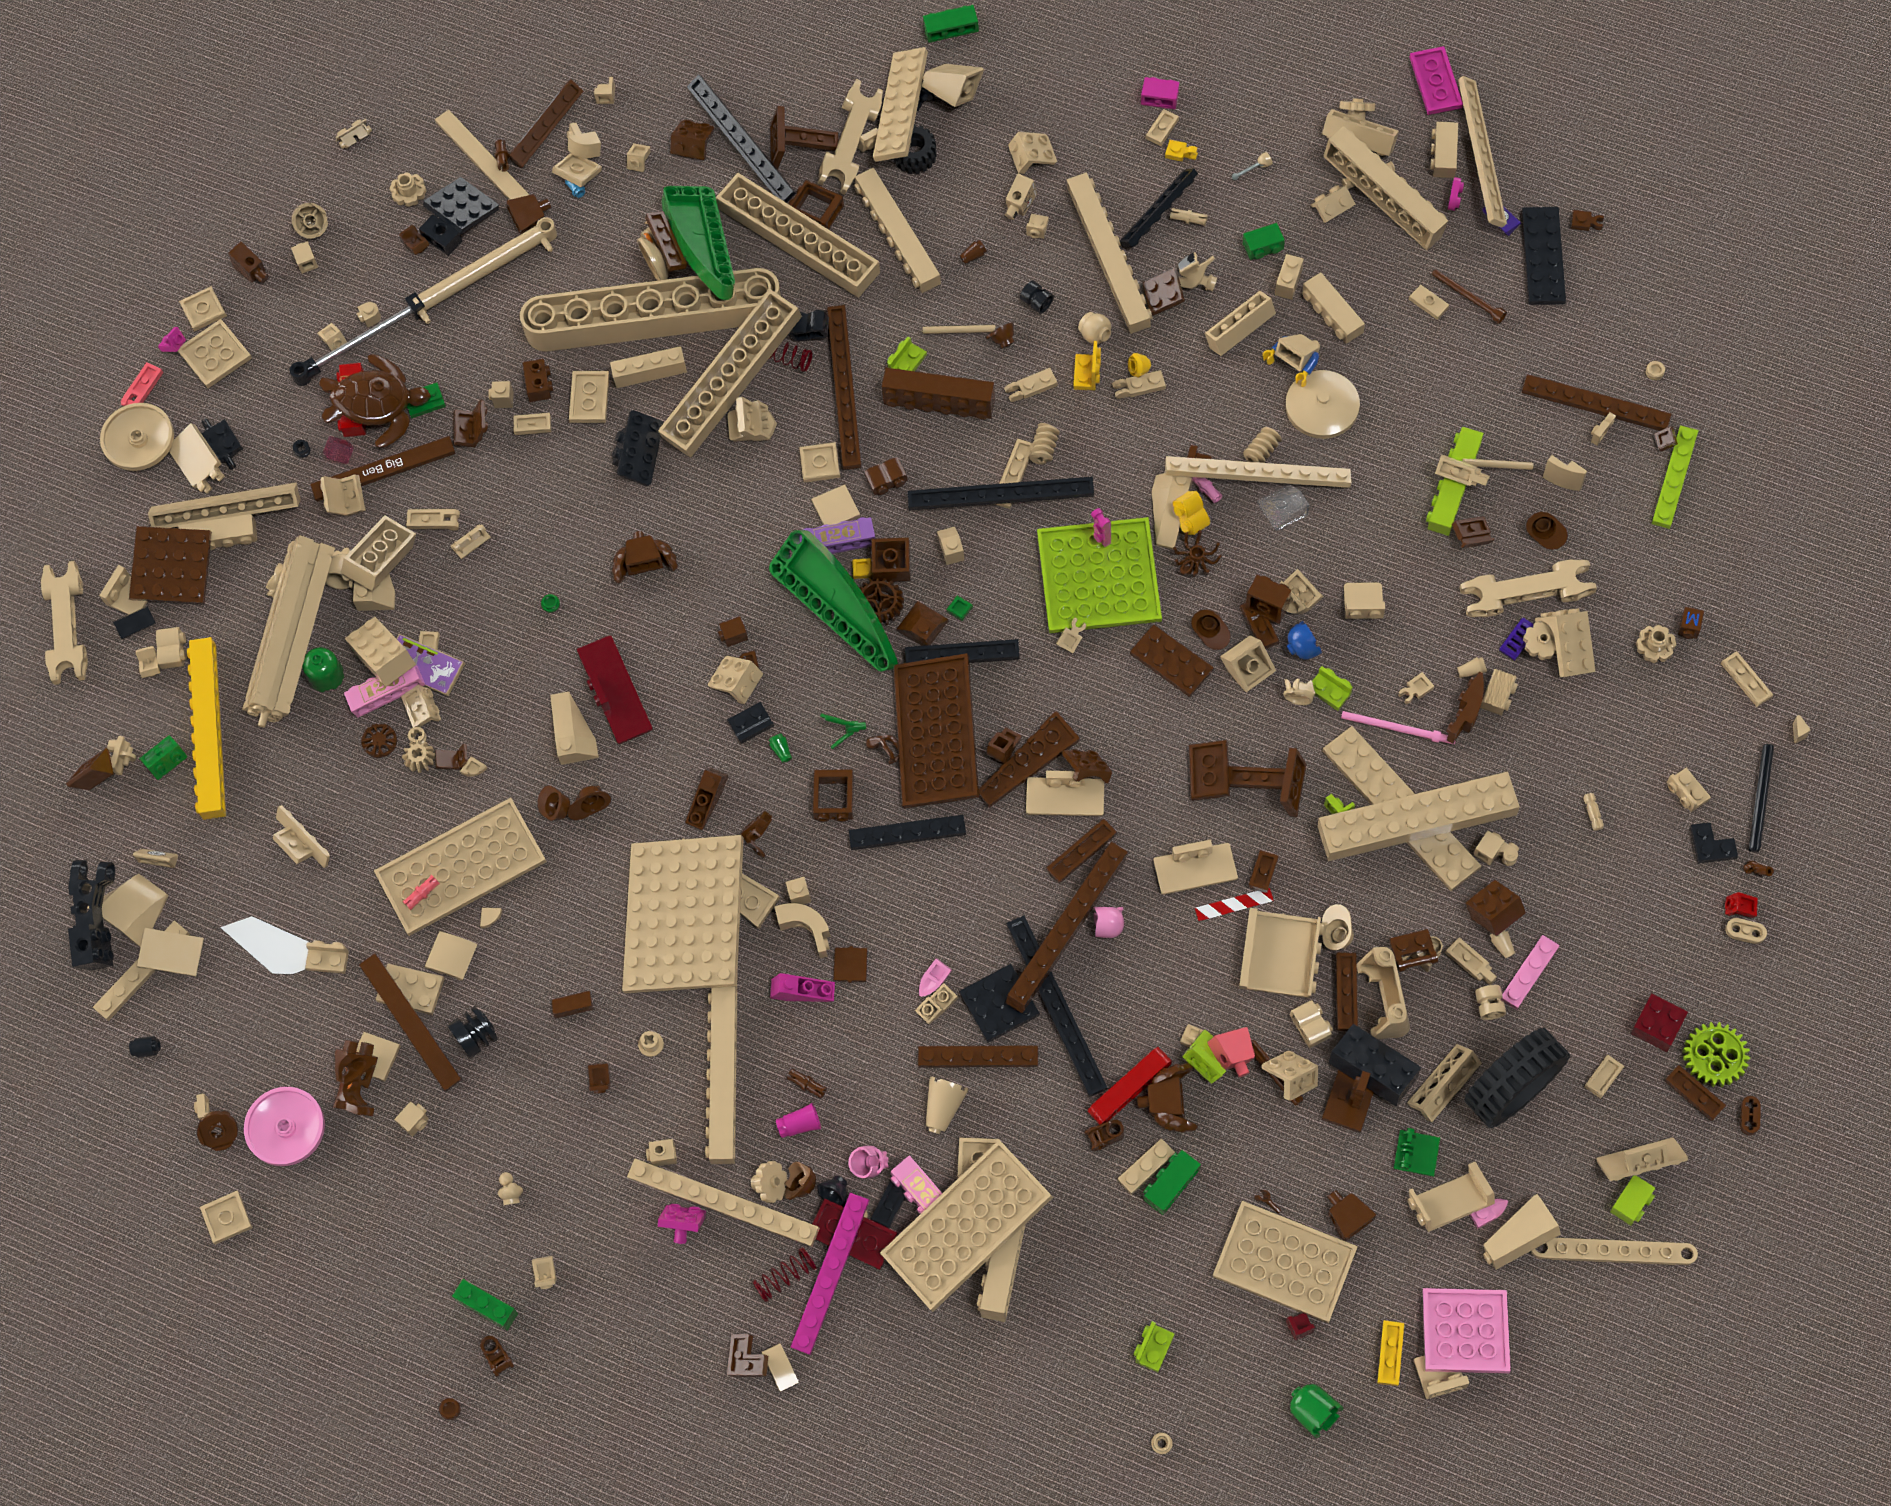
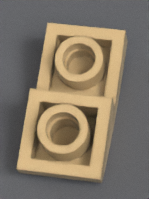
[915,983,959,1024]
[761,1343,799,1391]

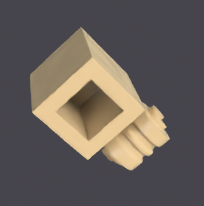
[1473,831,1519,866]

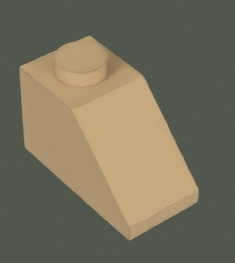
[937,527,964,565]

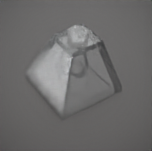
[1257,484,1310,531]

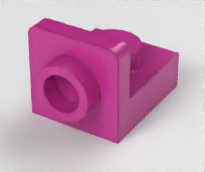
[158,327,186,352]

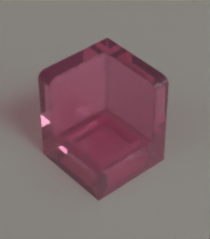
[323,436,354,464]

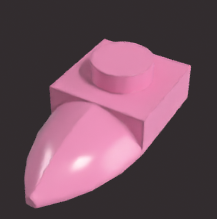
[919,958,952,997]
[1470,1199,1508,1229]

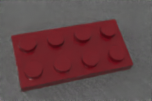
[812,1199,898,1270]

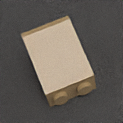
[922,64,984,107]

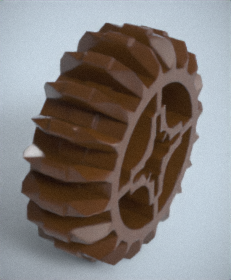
[859,577,904,625]

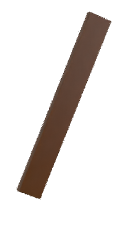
[359,953,462,1091]

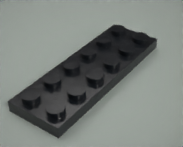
[1522,207,1566,305]

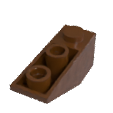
[685,768,729,830]

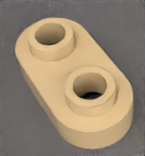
[1726,918,1767,944]

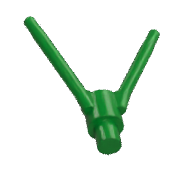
[820,714,866,749]

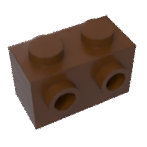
[522,359,554,402]

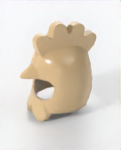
[325,548,353,590]

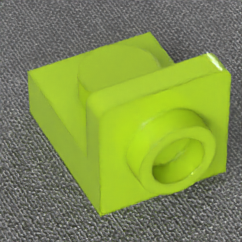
[1324,794,1355,814]

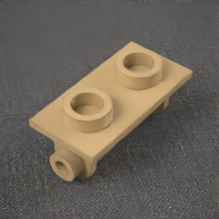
[336,119,372,149]
[450,524,491,559]

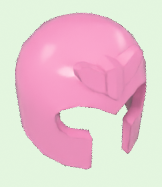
[1093,907,1124,938]
[848,1145,889,1178]

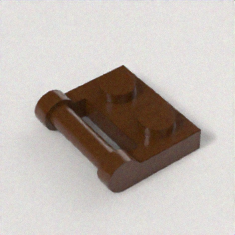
[1389,929,1438,972]

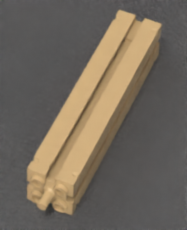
[242,535,335,728]

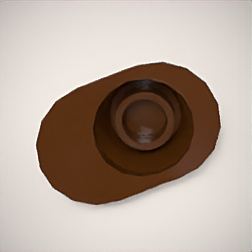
[1526,512,1568,550]
[1191,610,1231,650]
[537,785,570,821]
[567,786,611,820]

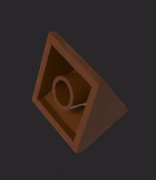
[65,748,114,791]

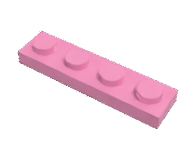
[1501,935,1560,1010]

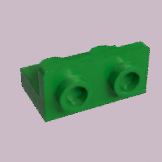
[139,735,187,780]

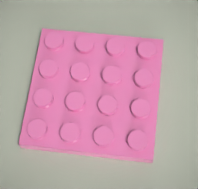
[1422,1288,1510,1373]

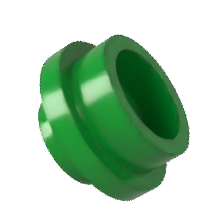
[541,594,560,613]

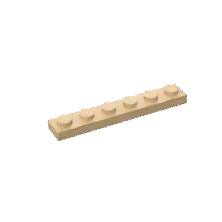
[93,921,190,1021]

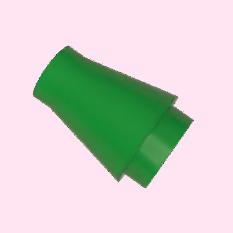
[769,733,792,763]

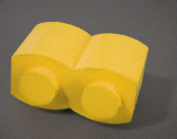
[1173,491,1210,535]

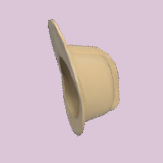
[1322,904,1354,950]

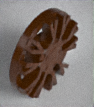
[361,723,397,758]

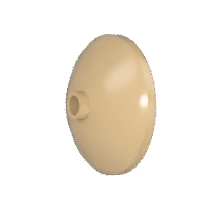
[637,237,668,281]

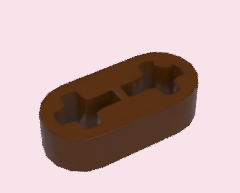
[1740,1096,1761,1136]

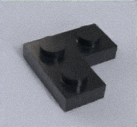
[1690,822,1738,864]

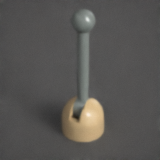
[1232,152,1273,180]

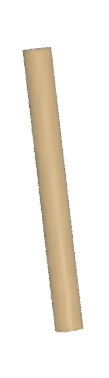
[923,325,995,334]
[1462,458,1533,470]

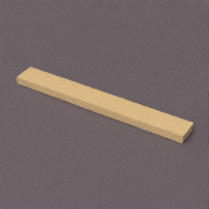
[435,110,529,200]

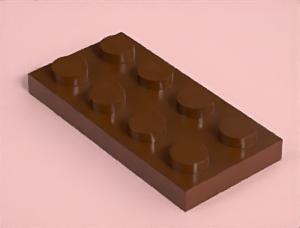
[1130,624,1214,697]

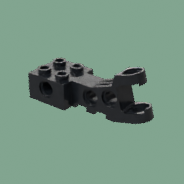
[68,860,115,971]

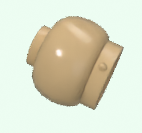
[1078,312,1111,344]

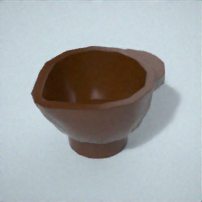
[985,323,1015,349]

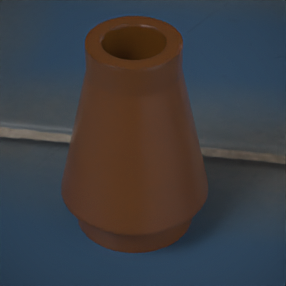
[959,240,987,264]

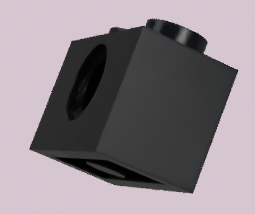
[419,214,462,256]

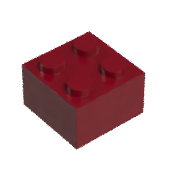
[1631,993,1688,1052]

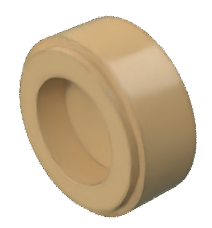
[1646,361,1665,380]

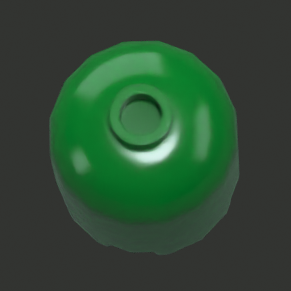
[302,647,344,692]
[1290,1384,1344,1438]

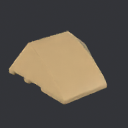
[87,874,168,948]

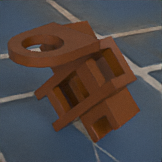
[740,810,773,858]

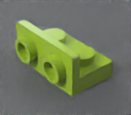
[887,337,927,371]
[1312,666,1353,711]
[1133,1321,1175,1373]

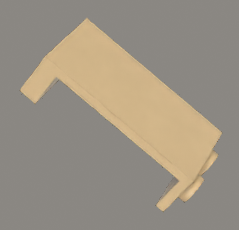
[1407,1162,1495,1232]

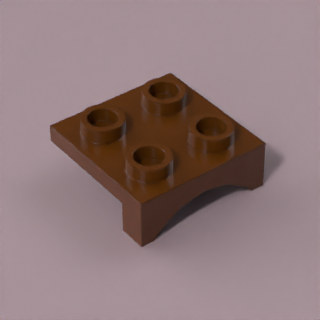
[1062,749,1113,783]

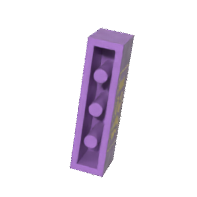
[800,517,875,554]

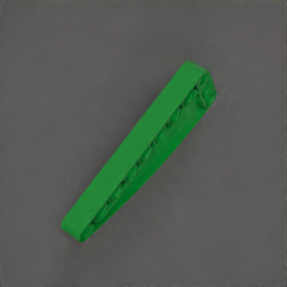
[662,186,735,300]
[769,530,898,671]

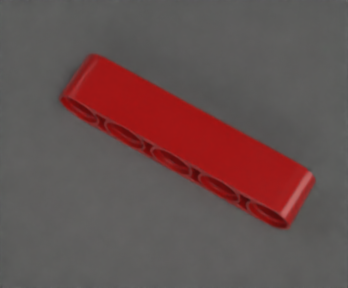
[1087,1047,1172,1125]

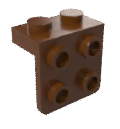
[670,120,714,160]
[453,399,488,448]

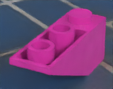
[770,973,835,1002]

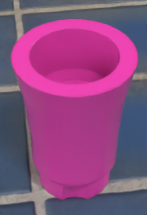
[776,1103,821,1138]

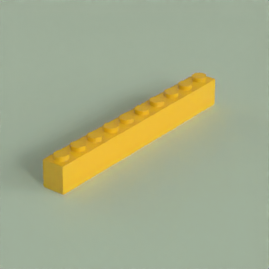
[187,637,226,820]

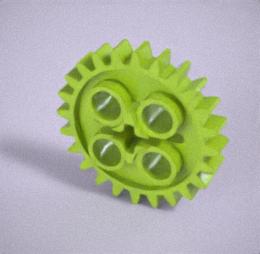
[1683,1022,1750,1087]

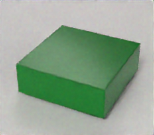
[946,595,973,621]

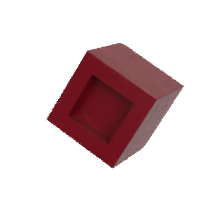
[1286,1313,1315,1341]

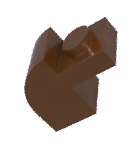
[987,727,1022,763]

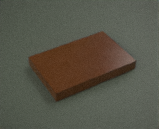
[1189,740,1230,801]

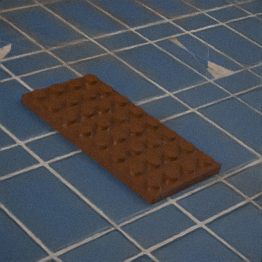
[894,653,979,809]

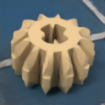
[402,740,435,773]

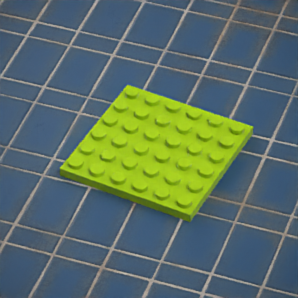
[1037,517,1162,633]

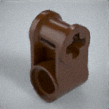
[1084,1119,1125,1152]
[480,1336,515,1377]

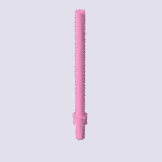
[1341,711,1455,745]

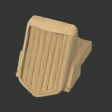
[728,397,777,442]

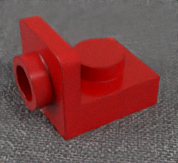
[1725,892,1758,918]

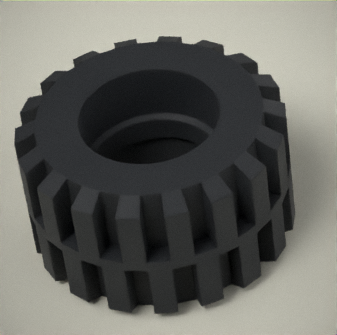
[893,125,937,174]

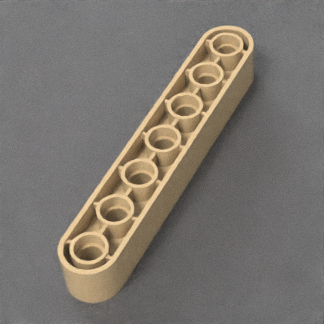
[520,268,781,351]

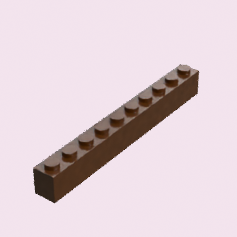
[1006,842,1128,1013]

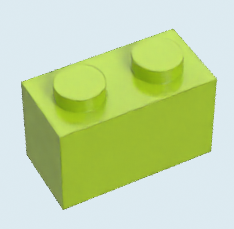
[1610,1175,1655,1226]

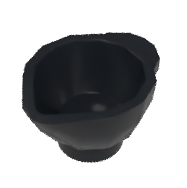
[817,1176,848,1207]

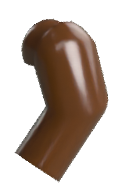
[1743,860,1774,876]

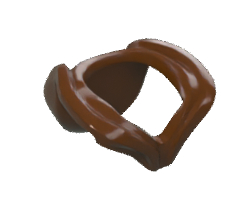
[866,735,899,765]

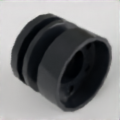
[447,1006,498,1059]

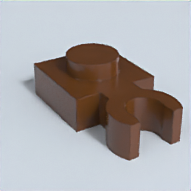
[1571,210,1604,231]

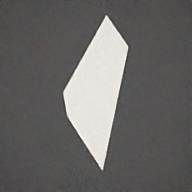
[220,916,308,974]

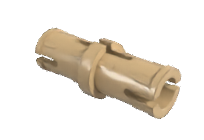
[1170,208,1208,226]

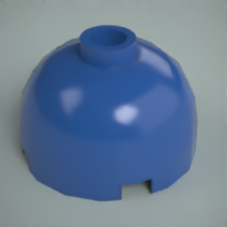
[1287,621,1322,660]

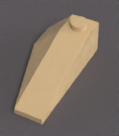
[1152,473,1193,549]
[353,573,396,611]
[550,692,599,765]

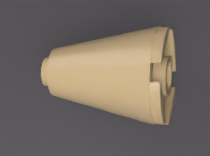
[926,1077,969,1135]

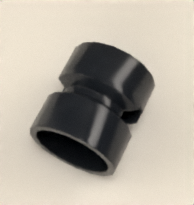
[1020,280,1054,314]

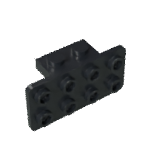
[612,410,663,486]

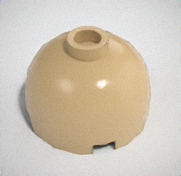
[291,203,328,238]

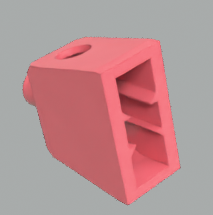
[1207,1027,1255,1077]

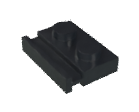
[727,702,774,744]

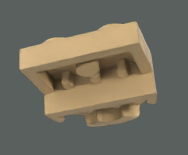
[1279,569,1324,614]

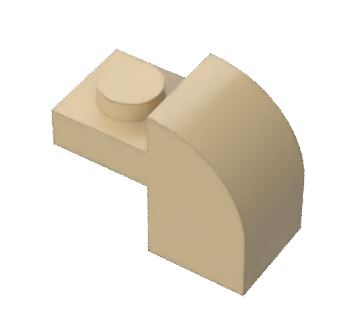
[567,123,601,158]

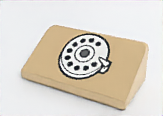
[133,849,178,868]

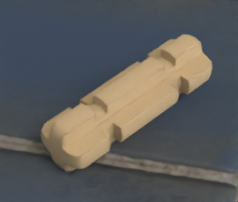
[1583,793,1604,831]

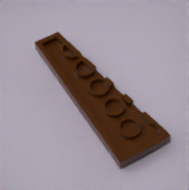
[979,711,1080,808]

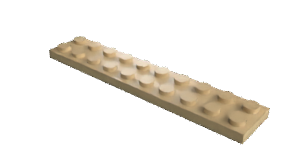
[1322,726,1481,891]

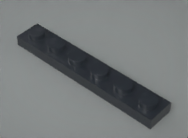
[1120,168,1198,248]
[905,639,1020,663]
[849,815,966,851]

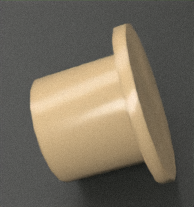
[638,1031,664,1057]

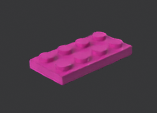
[1409,46,1463,115]

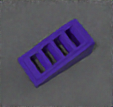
[1499,618,1534,661]

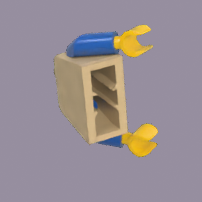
[1263,334,1320,387]

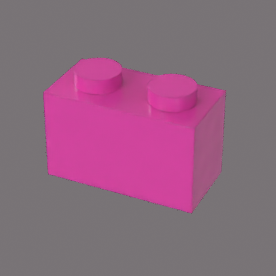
[1141,77,1180,109]

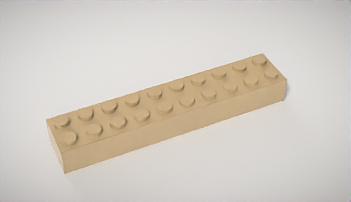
[716,173,880,298]
[658,289,802,458]
[1318,772,1520,861]

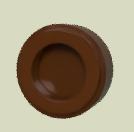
[439,1398,461,1420]

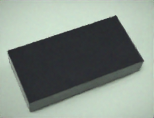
[113,606,156,639]

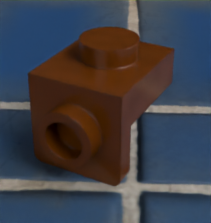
[399,225,429,255]
[588,1062,611,1094]

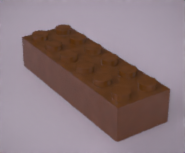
[881,368,995,419]

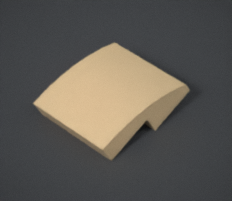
[1543,455,1587,491]
[425,931,477,981]

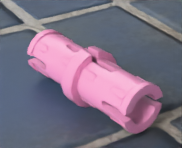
[1192,477,1222,503]

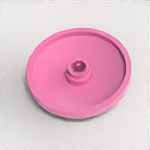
[244,1087,325,1166]

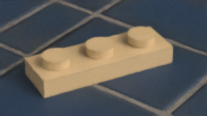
[1117,1138,1175,1195]

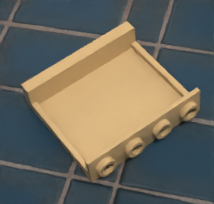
[1239,908,1324,998]

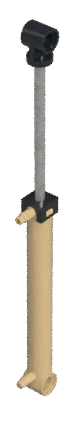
[290,217,557,386]

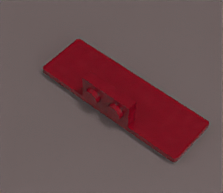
[577,635,653,744]

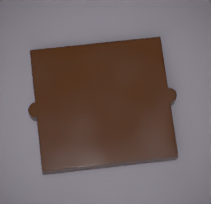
[834,946,868,983]

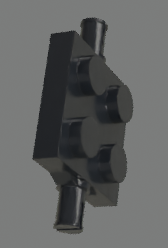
[201,419,243,470]

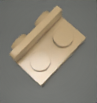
[401,685,441,727]
[1667,767,1711,812]
[305,941,349,974]

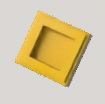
[852,558,872,579]

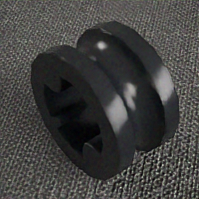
[293,439,311,458]

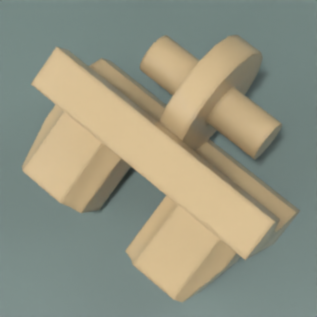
[107,736,137,775]

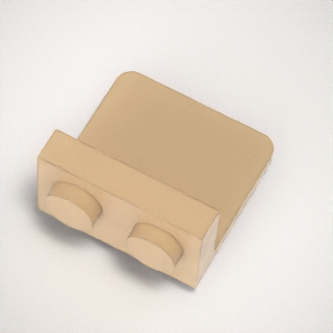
[1008,132,1057,174]
[321,475,366,516]
[1344,583,1385,619]
[708,656,763,704]

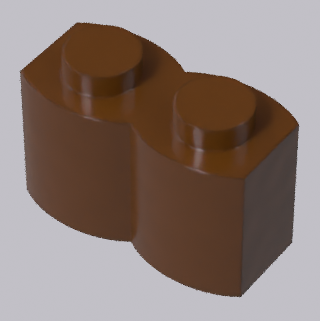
[864,457,908,495]

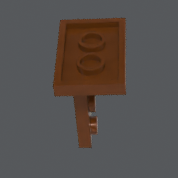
[770,106,838,170]
[1229,748,1307,817]
[1322,1070,1374,1133]

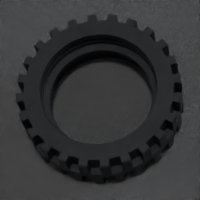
[1464,1028,1570,1128]

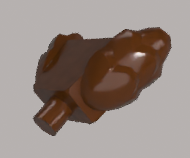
[612,531,678,583]
[1137,1063,1198,1133]

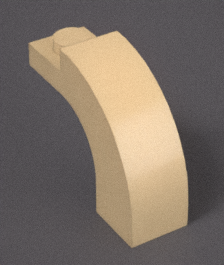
[774,903,831,959]

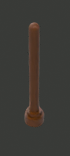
[1432,270,1507,324]

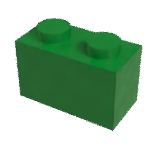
[1242,223,1285,260]

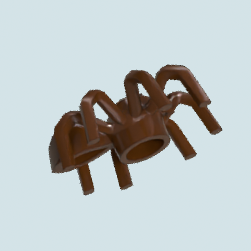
[1173,530,1222,577]

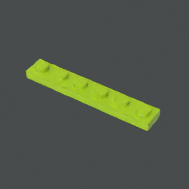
[1652,425,1699,529]

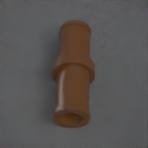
[495,139,509,171]
[787,1068,827,1099]

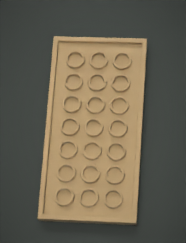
[374,798,547,936]
[880,1140,1053,1312]

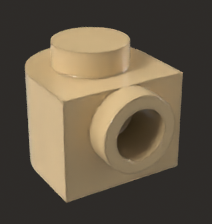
[356,302,381,327]

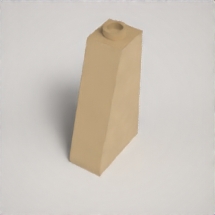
[1483,1194,1561,1270]

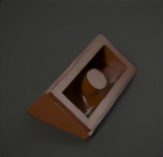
[552,991,594,1019]

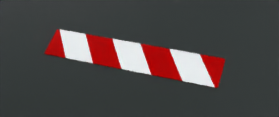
[1195,888,1274,921]

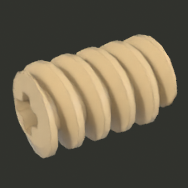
[1029,423,1060,465]
[1243,427,1282,463]

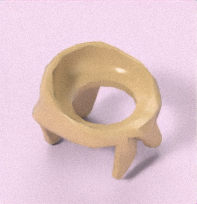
[1283,678,1315,705]

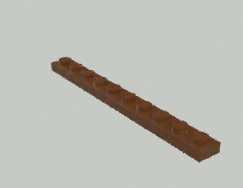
[827,305,862,470]

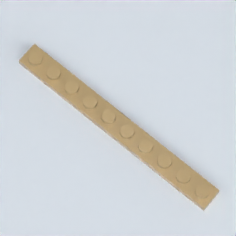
[1458,76,1507,228]
[1165,456,1352,488]
[627,1159,820,1247]

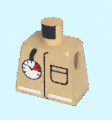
[1005,174,1037,220]

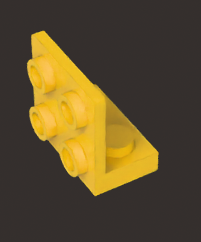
[1074,341,1101,390]

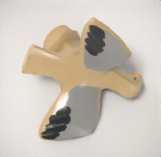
[1178,252,1217,291]

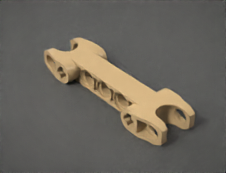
[818,79,883,195]
[1460,560,1597,617]
[41,561,88,685]

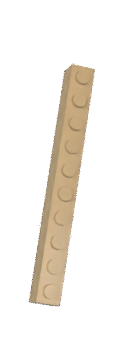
[1067,172,1153,334]
[705,972,738,1164]

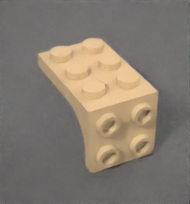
[1535,608,1596,677]

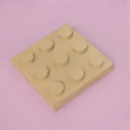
[178,319,252,389]

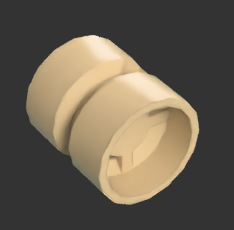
[1475,985,1506,1020]

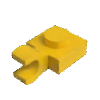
[1165,140,1198,162]

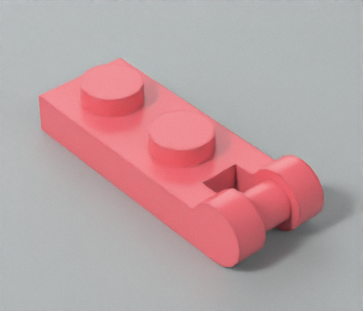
[121,362,164,406]

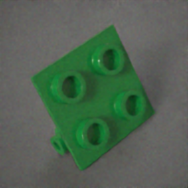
[1394,1128,1440,1177]

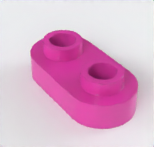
[1448,177,1464,211]

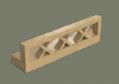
[1407,1044,1482,1122]

